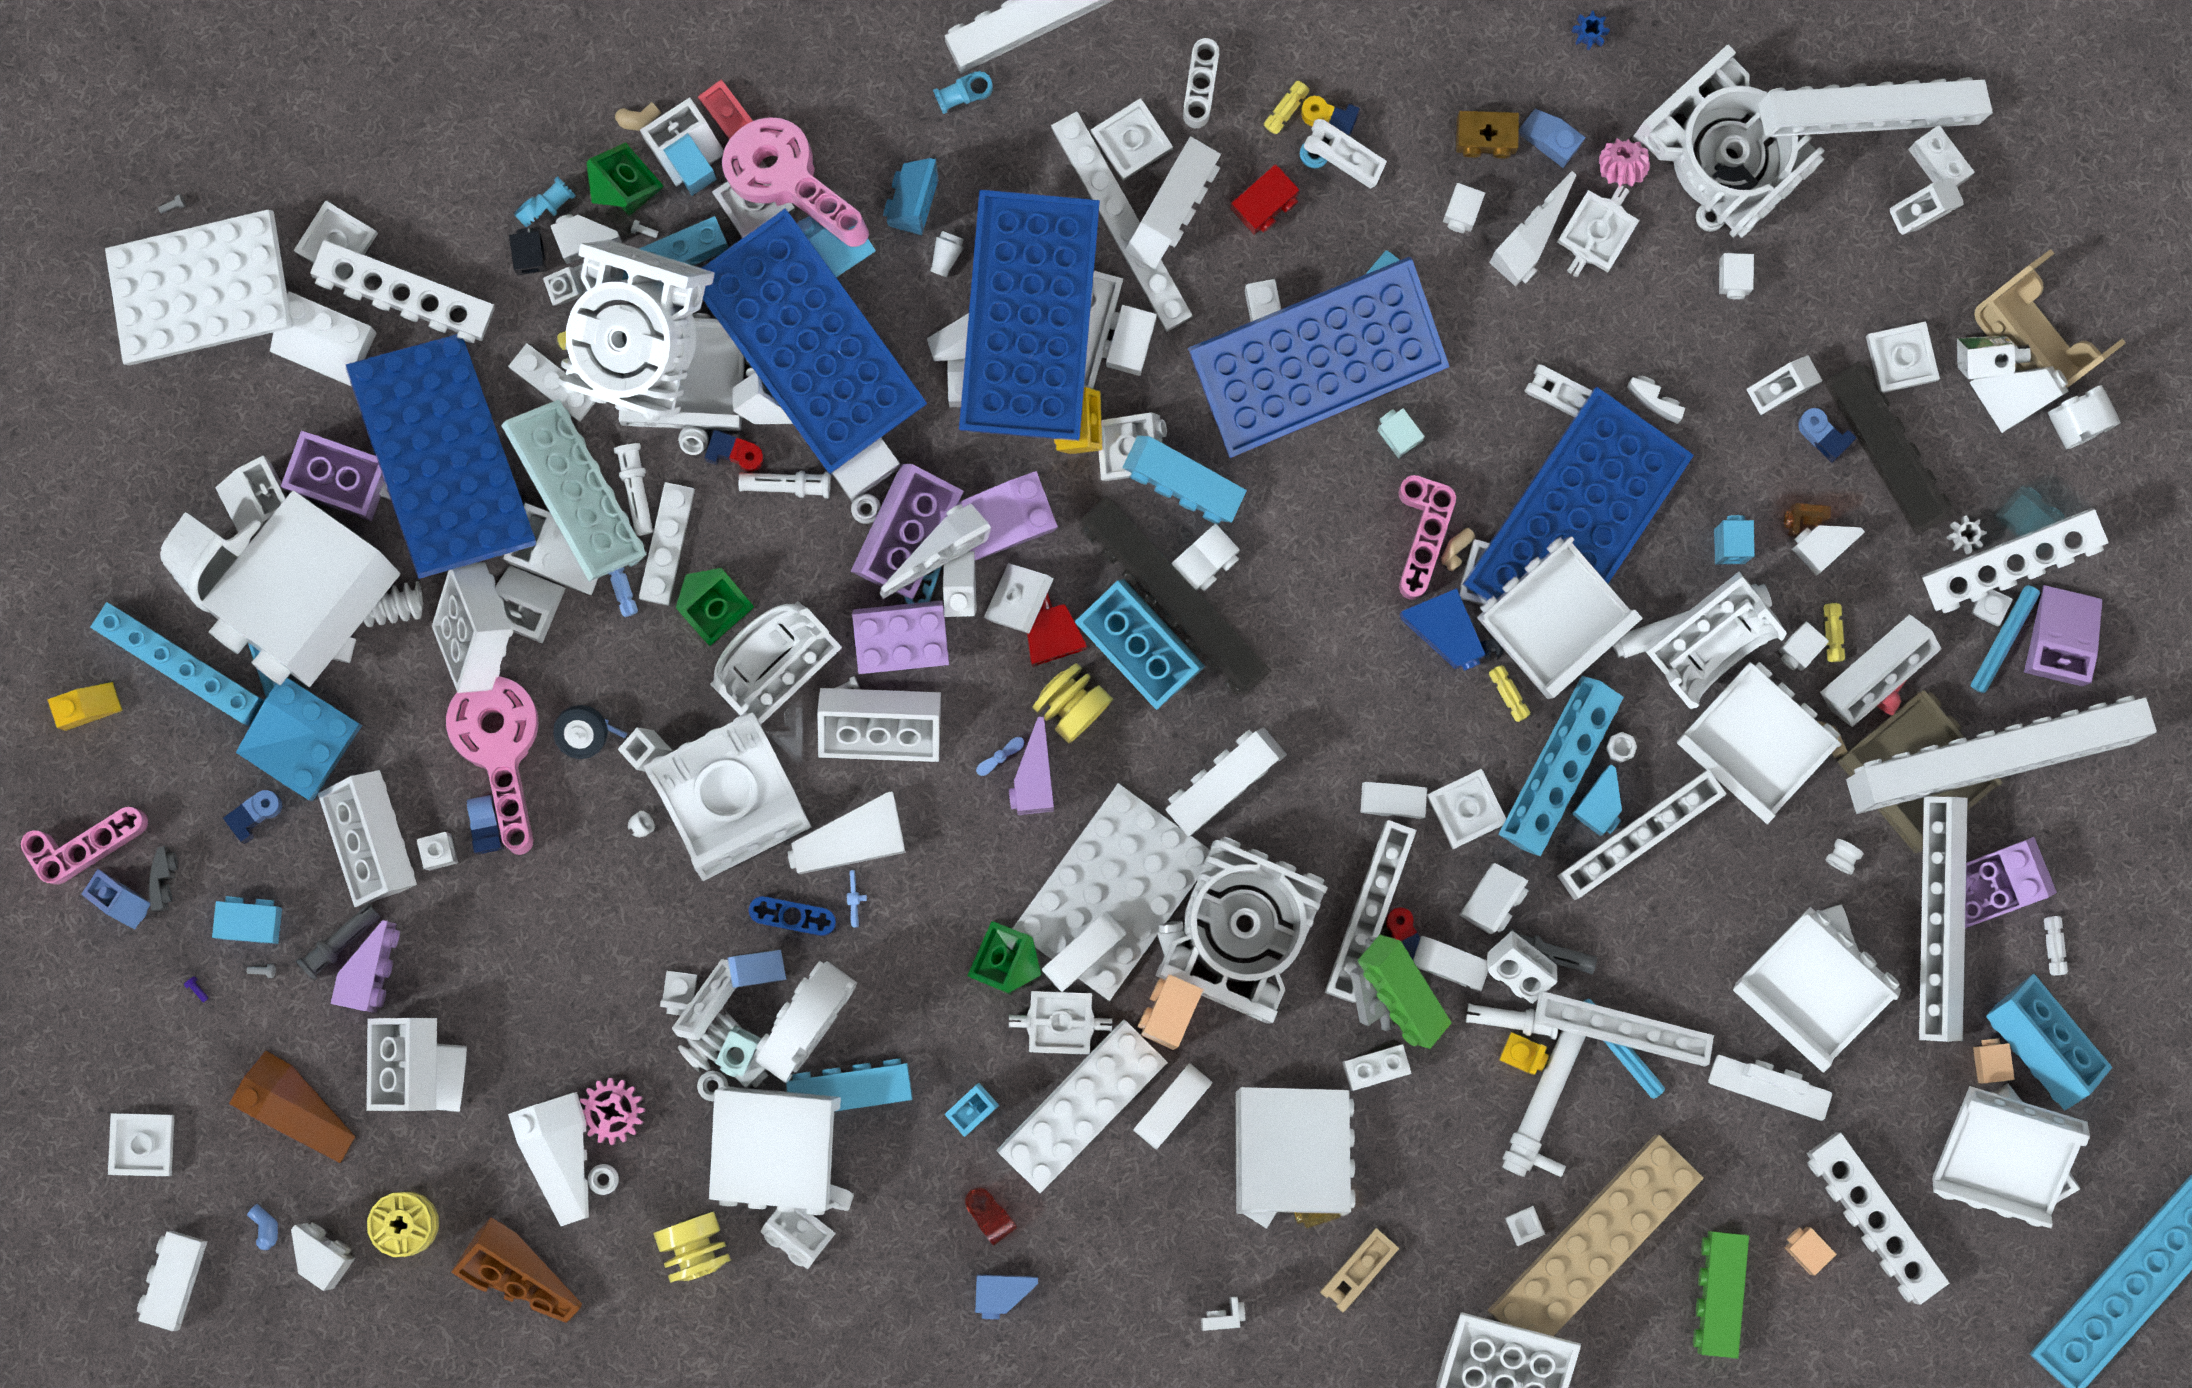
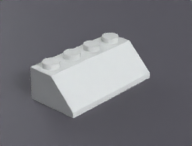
[818,688,941,762]
[318,770,417,907]

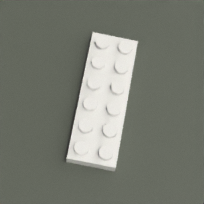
[996,1019,1168,1193]

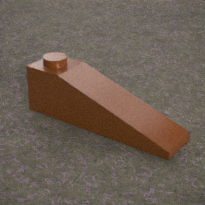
[229,1051,356,1163]
[451,1217,582,1323]

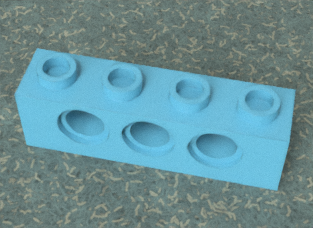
[622,216,729,280]

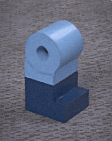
[1798,408,1856,463]
[223,790,282,844]
[467,795,505,855]

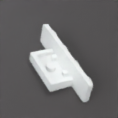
[1708,1055,1832,1121]

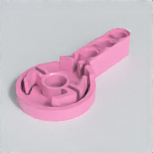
[722,118,869,247]
[446,676,539,855]

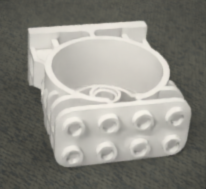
[1632,45,1825,238]
[557,239,715,421]
[1155,837,1328,1023]

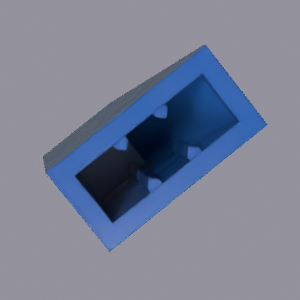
[1399,588,1485,671]

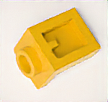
[1499,1032,1549,1075]

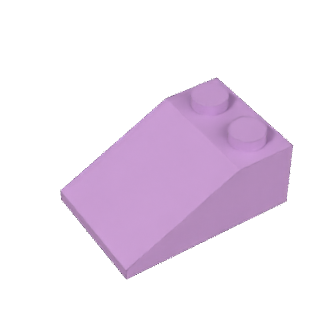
[957,471,1058,561]
[1009,717,1054,815]

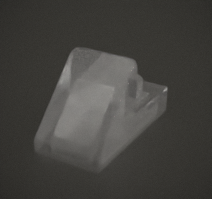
[766,701,804,764]

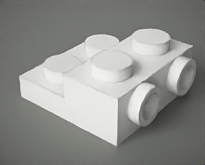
[1099,412,1167,481]

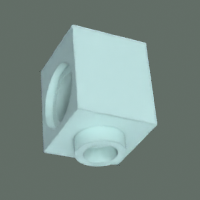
[1377,408,1425,459]
[715,1025,762,1077]

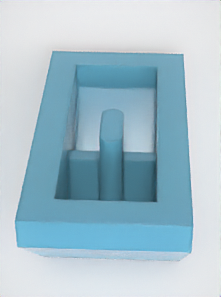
[663,133,717,196]
[944,1083,1000,1137]

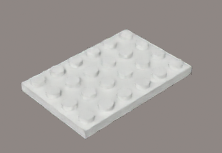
[105,209,292,365]
[1012,783,1210,1001]

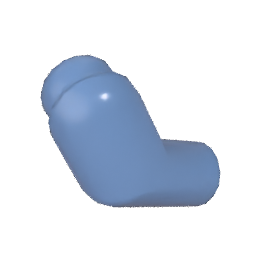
[247,1204,278,1250]

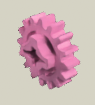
[580,1078,645,1145]

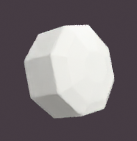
[1606,732,1637,763]

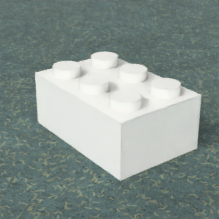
[367,1018,437,1111]

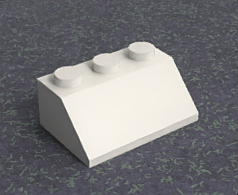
[270,292,376,387]

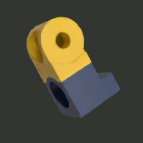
[1301,96,1360,137]

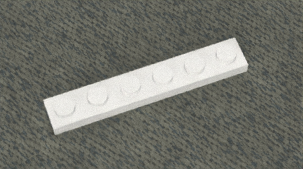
[1534,991,1714,1066]

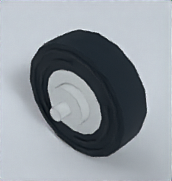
[553,705,608,759]

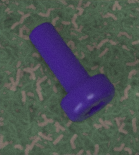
[184,976,208,1003]

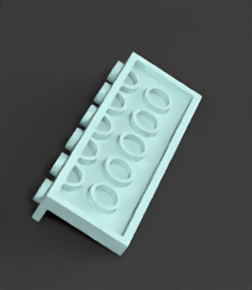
[501,399,647,582]

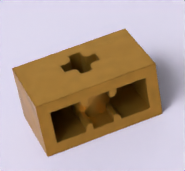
[1456,111,1519,159]

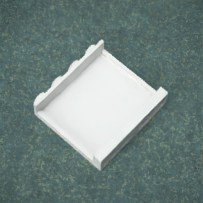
[619,313,745,431]
[1477,536,1643,699]
[1676,662,1842,824]
[1733,907,1901,1073]
[709,1086,841,1215]
[1932,1086,2090,1228]
[1236,1087,1355,1216]

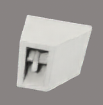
[640,97,724,187]
[215,456,288,536]
[495,565,566,643]
[1459,863,1529,935]
[291,1222,355,1291]

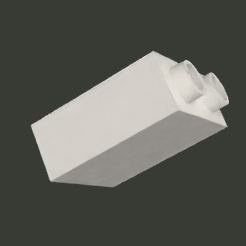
[201,490,401,687]

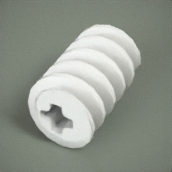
[363,581,423,627]
[678,1010,743,1074]

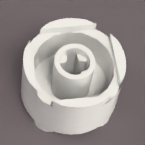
[2048,385,2121,450]

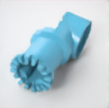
[933,71,993,114]
[514,176,576,227]

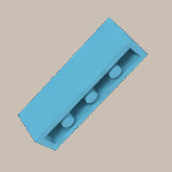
[1122,435,1247,525]
[786,1058,913,1112]

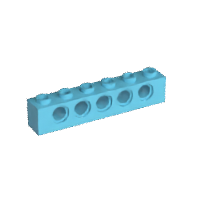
[90,602,264,726]
[1498,676,1624,856]

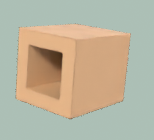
[1973,1038,2015,1083]
[1785,1227,1837,1276]

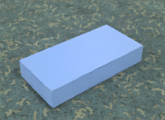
[728,950,786,988]

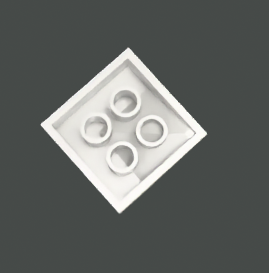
[432,562,513,693]

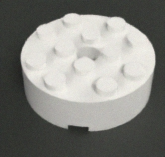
[754,961,857,1083]

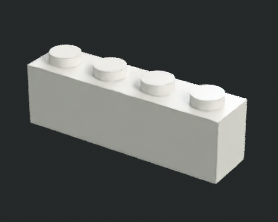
[1820,614,1941,727]

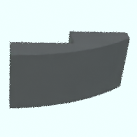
[149,846,178,912]

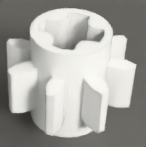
[1947,516,1987,555]

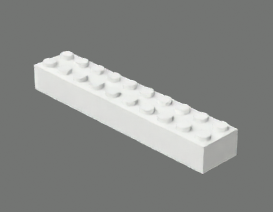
[1846,695,2157,814]

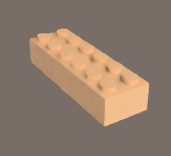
[1138,974,1204,1050]

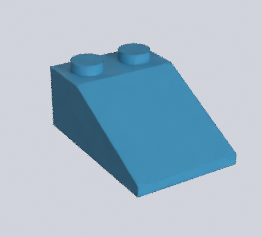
[883,158,939,236]

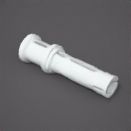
[614,443,654,536]
[739,470,831,499]
[1466,1003,1558,1040]

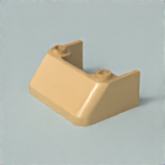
[1974,249,2126,388]

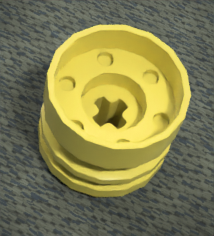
[1032,663,1113,744]
[367,1192,439,1257]
[653,1211,731,1283]

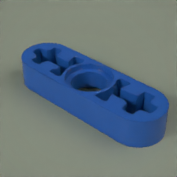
[749,896,836,936]

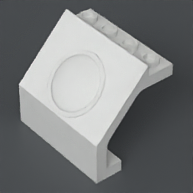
[643,712,811,881]

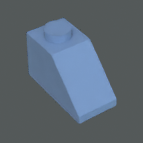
[1519,109,1586,168]
[81,869,150,929]
[975,1274,1038,1319]

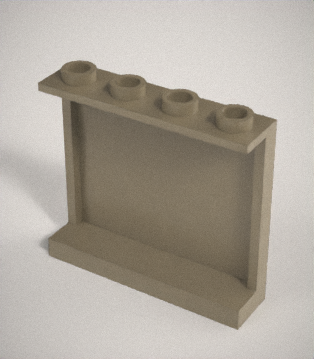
[1837,690,2003,853]

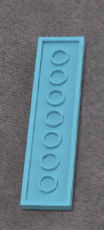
[2029,1175,2192,1388]

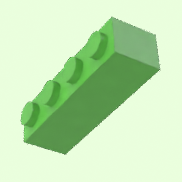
[1358,934,1452,1049]
[1693,1231,1749,1359]

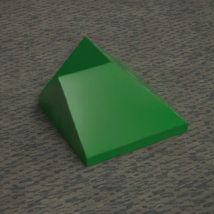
[586,142,664,216]
[676,568,754,647]
[967,921,1041,995]

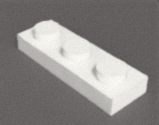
[508,343,595,422]
[672,959,737,1041]

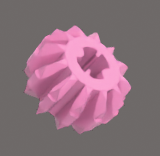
[1599,138,1650,187]

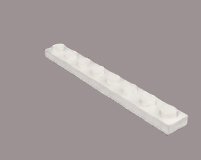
[1051,112,1193,332]

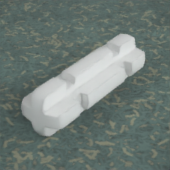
[2044,916,2068,976]

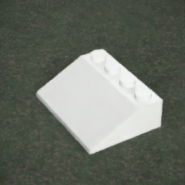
[1437,1312,1581,1388]

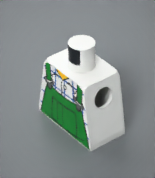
[1957,336,2031,379]

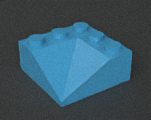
[236,678,363,801]

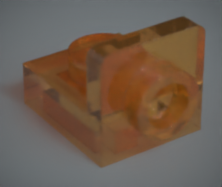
[1784,503,1831,536]

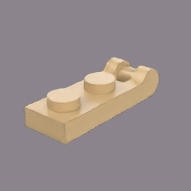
[1320,1228,1399,1313]

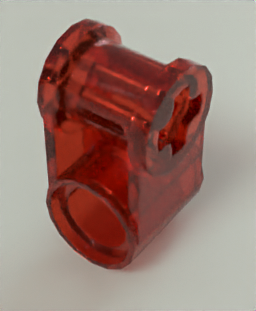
[965,1188,1018,1246]

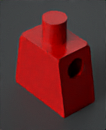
[1027,593,1087,667]

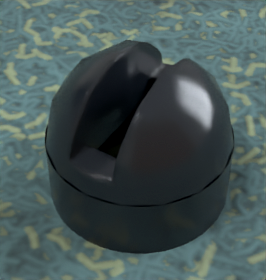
[1480,639,1504,661]

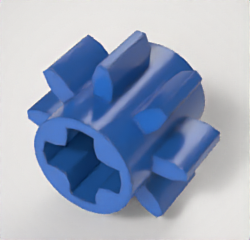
[1571,11,1610,50]

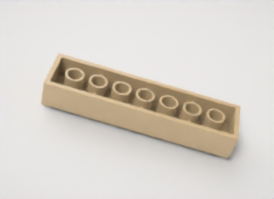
[1487,1135,1704,1336]

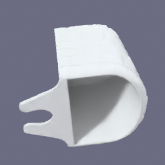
[160,512,261,612]

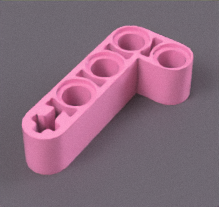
[1398,475,1456,600]
[21,807,148,885]

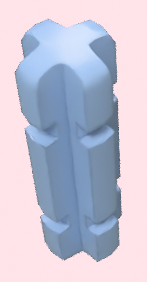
[608,567,638,617]

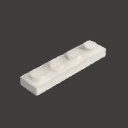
[639,482,695,606]

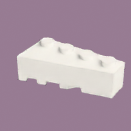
[1124,136,1221,269]
[1165,727,1287,837]

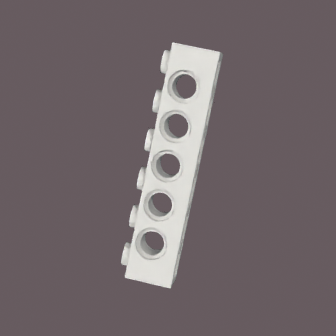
[310,240,495,343]
[1921,508,2109,613]
[1557,770,1726,900]
[1324,820,1416,1003]
[1806,1132,1950,1305]

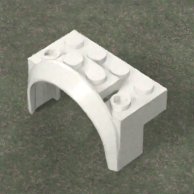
[1644,572,1787,709]
[710,601,842,725]

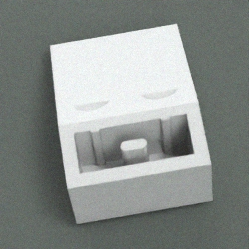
[503,503,598,595]

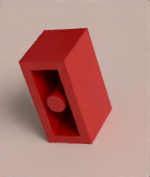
[1230,164,1300,235]

